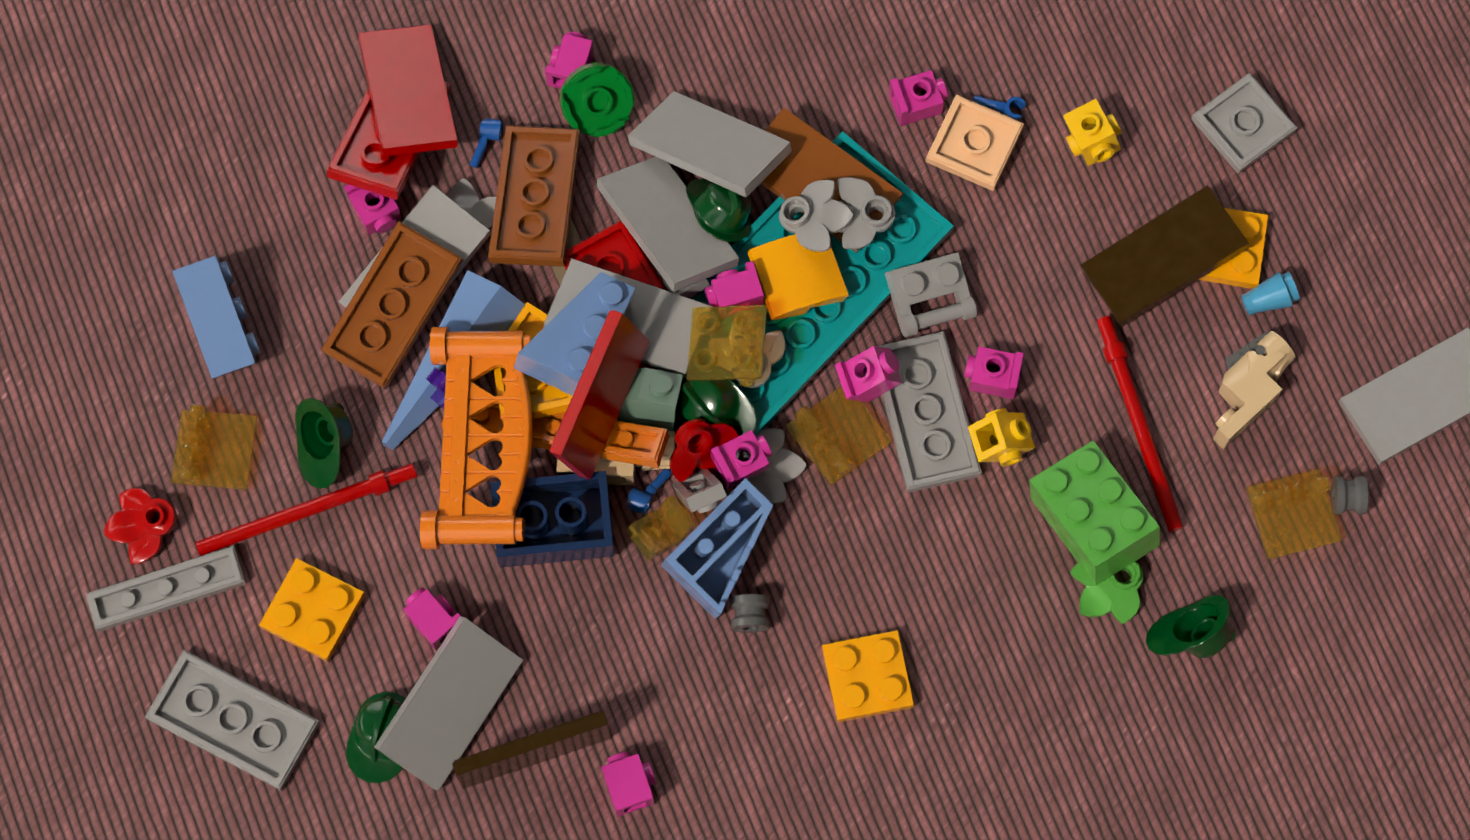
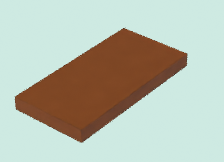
[761,108,903,253]
[488,126,581,267]
[321,221,464,390]

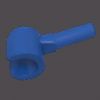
[973,95,1026,121]
[469,119,503,169]
[626,469,672,513]

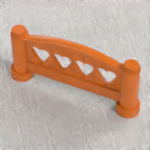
[420,327,533,549]

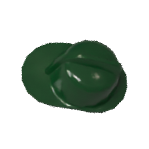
[686,179,752,242]
[679,365,757,436]
[295,398,353,489]
[1146,595,1236,658]
[346,692,406,783]

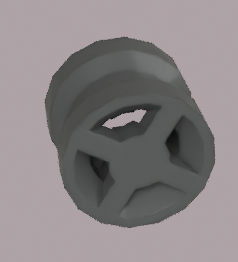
[1331,476,1368,514]
[731,594,769,633]

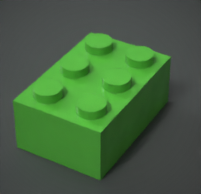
[1029,441,1160,586]

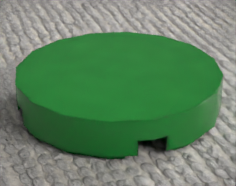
[559,62,635,137]

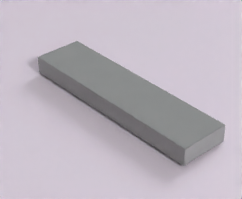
[86,546,246,633]

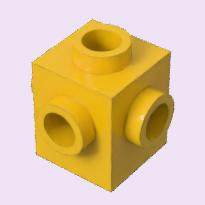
[1063,99,1122,166]
[968,408,1035,467]

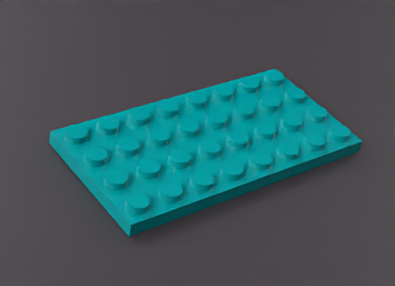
[689,131,954,437]

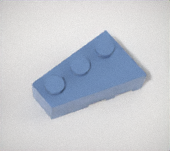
[172,255,260,379]
[514,272,636,396]
[660,478,773,619]

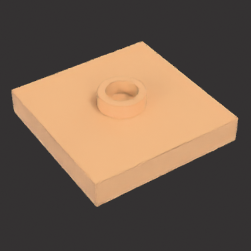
[926,94,1024,191]

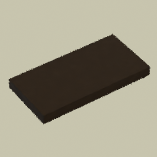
[1080,185,1250,328]
[452,711,611,789]

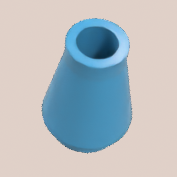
[1241,272,1300,316]

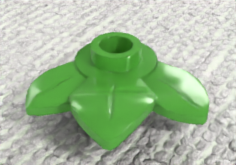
[1070,561,1143,624]

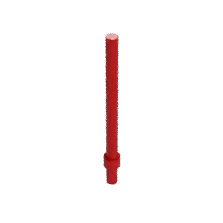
[1097,316,1183,533]
[195,463,418,556]

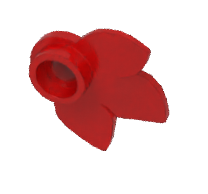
[669,419,738,482]
[104,488,177,565]

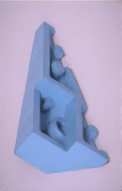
[382,270,525,451]

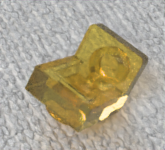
[626,495,694,561]

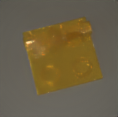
[687,305,767,387]
[786,386,892,486]
[171,405,257,490]
[1245,469,1342,560]

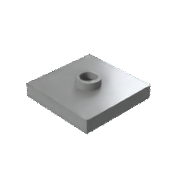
[1191,73,1297,174]

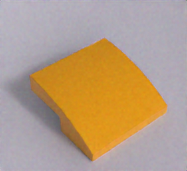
[747,234,849,320]

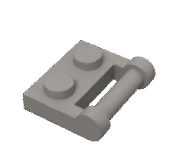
[885,252,977,337]

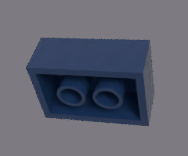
[490,471,615,568]

